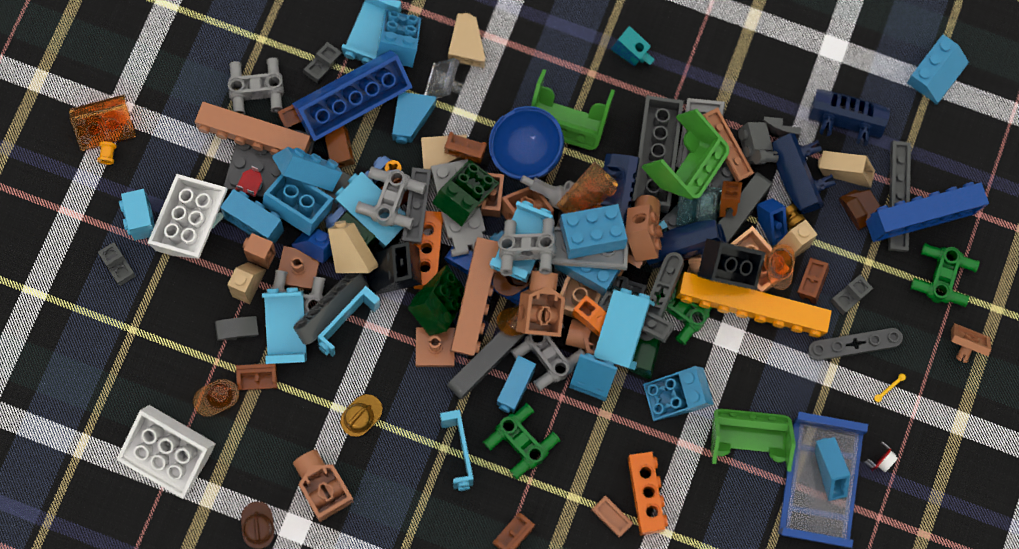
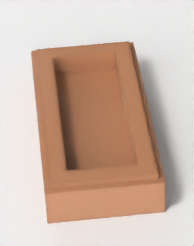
[592,495,634,538]

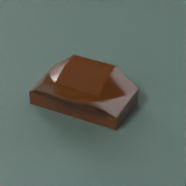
[838,189,880,231]

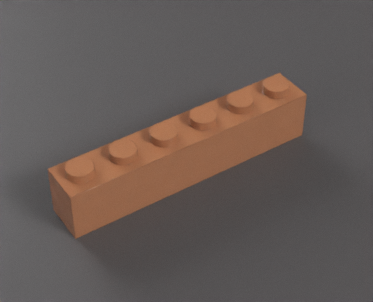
[195,102,311,155]
[450,237,499,357]

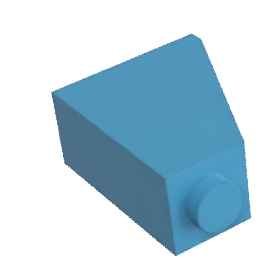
[392,92,436,144]
[497,355,536,413]
[815,437,851,501]

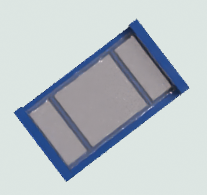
[778,412,868,548]

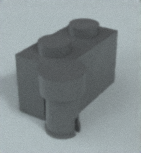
[738,122,779,164]

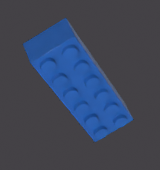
[292,50,412,141]
[865,182,989,242]

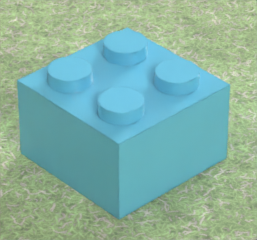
[119,189,155,241]

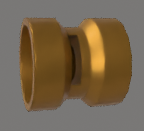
[786,204,805,230]

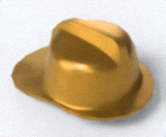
[340,394,383,437]

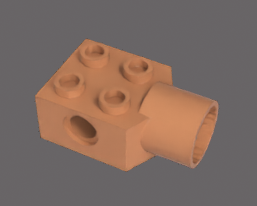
[501,186,554,247]
[625,195,663,262]
[516,270,565,337]
[565,318,622,367]
[293,449,354,522]

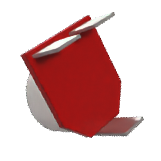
[236,166,263,197]
[865,442,898,472]

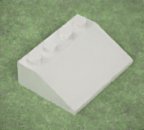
[148,174,228,259]
[116,405,216,499]

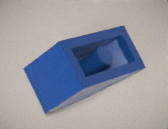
[757,198,788,246]
[292,229,332,264]

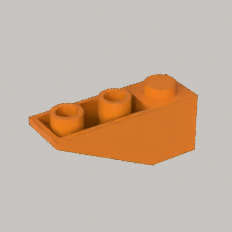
[572,295,606,337]

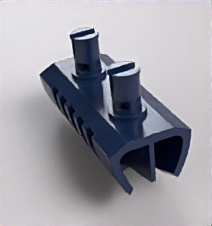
[808,89,890,146]
[772,133,836,215]
[597,154,640,228]
[646,220,727,279]

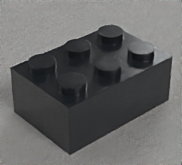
[697,238,766,290]

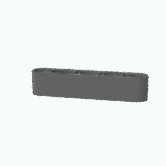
[718,172,773,243]
[293,273,369,345]
[447,320,527,399]

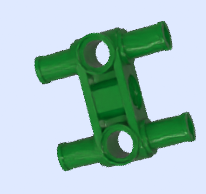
[910,243,980,307]
[656,272,712,345]
[483,403,561,480]

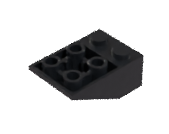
[367,242,422,295]

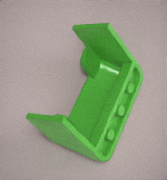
[531,69,615,150]
[642,109,729,200]
[711,409,796,472]

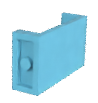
[342,0,402,64]
[334,172,406,248]
[489,201,554,283]
[318,286,380,357]
[262,287,307,364]
[594,288,655,370]
[440,410,473,491]

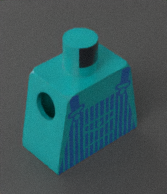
[611,26,655,67]

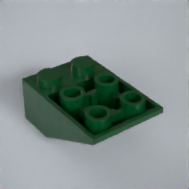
[432,159,499,227]
[408,265,465,336]

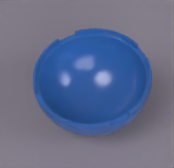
[489,106,564,180]

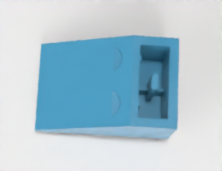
[376,10,421,67]
[569,353,617,401]
[643,366,714,421]

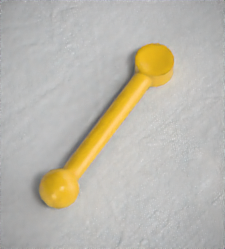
[874,374,906,403]

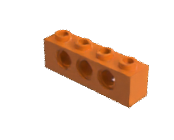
[414,211,443,289]
[627,452,668,536]

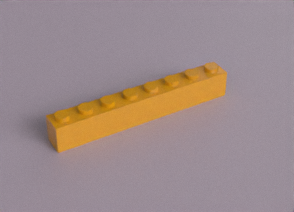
[675,271,832,338]

